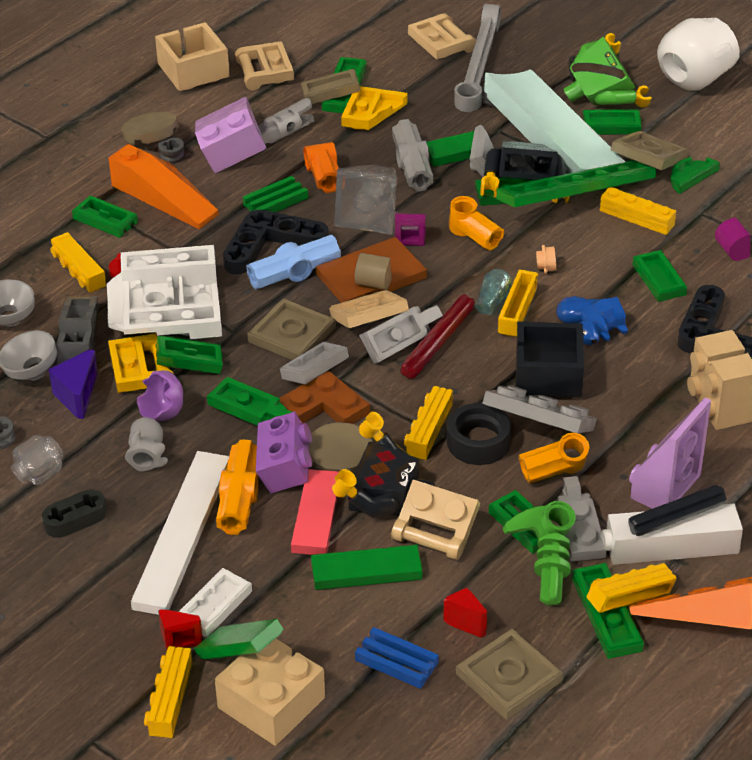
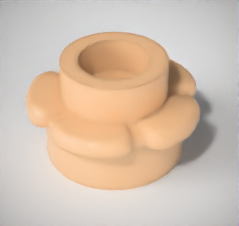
[536,244,557,275]

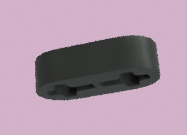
[42,490,107,538]

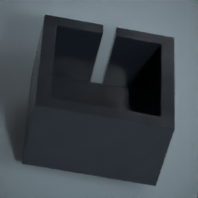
[516,322,584,397]

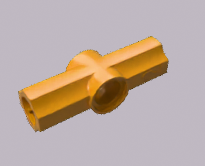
[216,440,258,535]

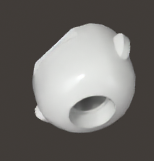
[657,18,740,91]

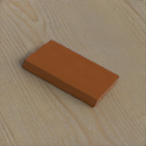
[316,237,427,303]

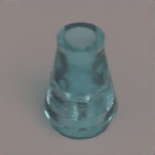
[475,269,512,315]

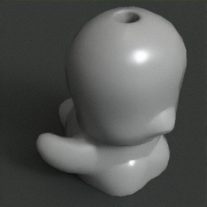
[125,417,168,471]

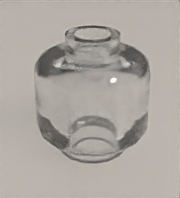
[11,435,64,485]

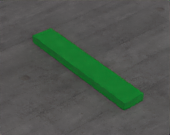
[496,160,656,208]

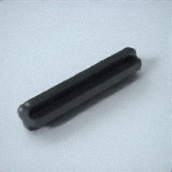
[628,485,727,536]

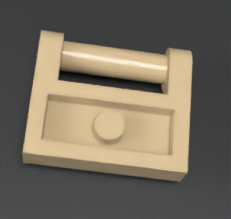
[408,13,476,60]
[235,41,294,91]
[391,480,480,560]

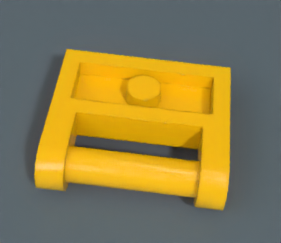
[108,333,174,393]

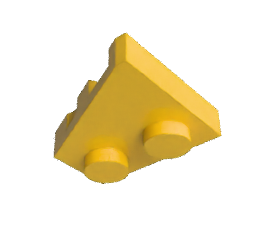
[341,86,408,130]

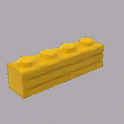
[600,187,676,235]
[50,232,106,293]
[498,269,538,337]
[404,386,453,460]
[586,563,677,613]
[144,646,193,738]

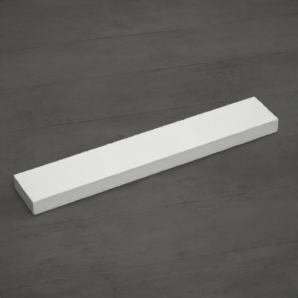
[131,451,229,615]

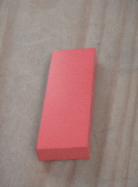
[291,469,339,555]

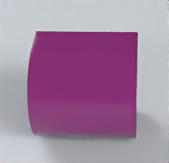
[395,213,426,246]
[715,217,750,261]

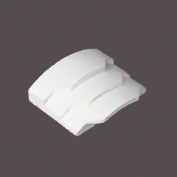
[107,245,222,339]

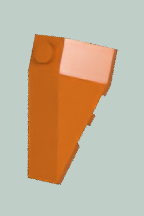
[108,144,219,229]
[630,576,752,629]

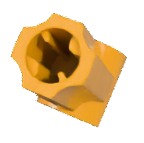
[449,196,504,251]
[518,433,589,484]

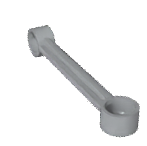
[454,4,501,112]

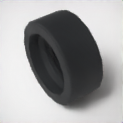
[447,403,511,465]

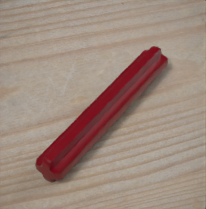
[400,294,475,379]

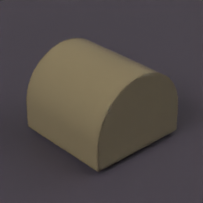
[354,253,392,290]

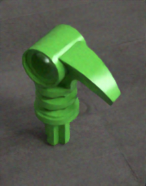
[502,501,576,606]

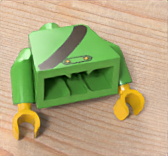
[563,33,652,107]

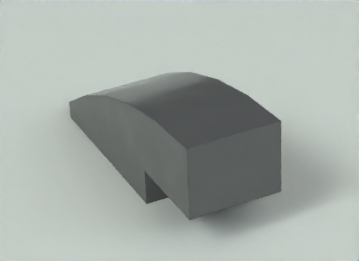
[56,296,98,365]

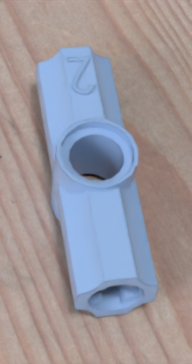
[246,234,341,290]

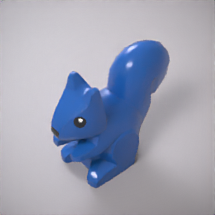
[556,296,628,345]

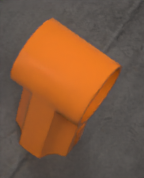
[303,142,342,193]

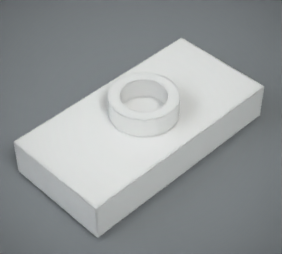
[179,568,252,638]

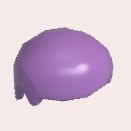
[137,370,183,422]

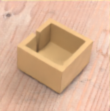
[155,22,230,91]
[687,330,752,430]
[215,639,325,746]

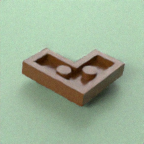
[280,371,370,424]

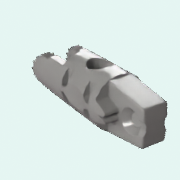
[258,98,314,144]

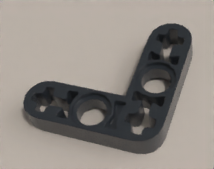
[223,210,329,275]
[677,285,752,359]

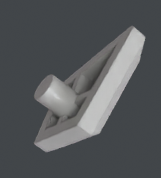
[469,125,494,178]

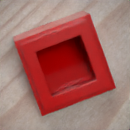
[443,587,487,638]
[158,609,203,651]

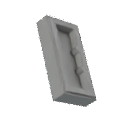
[280,342,349,384]

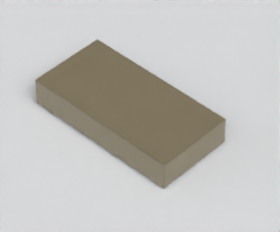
[301,69,361,104]

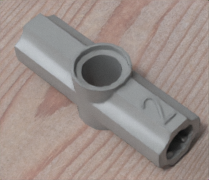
[392,119,433,192]

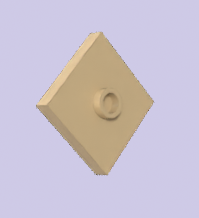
[329,290,409,328]

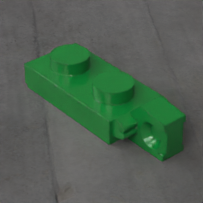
[207,377,292,426]

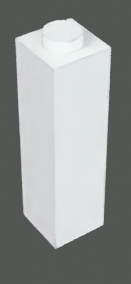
[601,503,743,565]

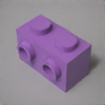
[256,412,312,494]

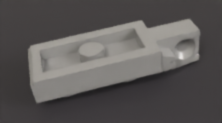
[359,305,443,364]
[557,476,606,562]

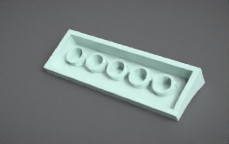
[484,70,625,174]

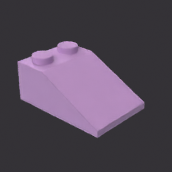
[195,97,267,173]
[629,398,711,509]

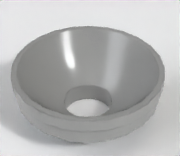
[0,279,35,327]
[0,330,58,381]

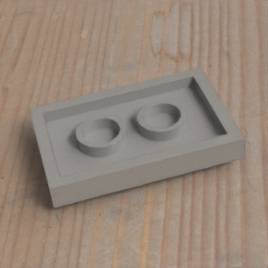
[482,385,598,433]

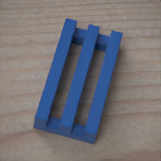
[355,627,439,689]

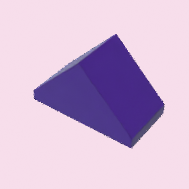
[49,350,98,419]

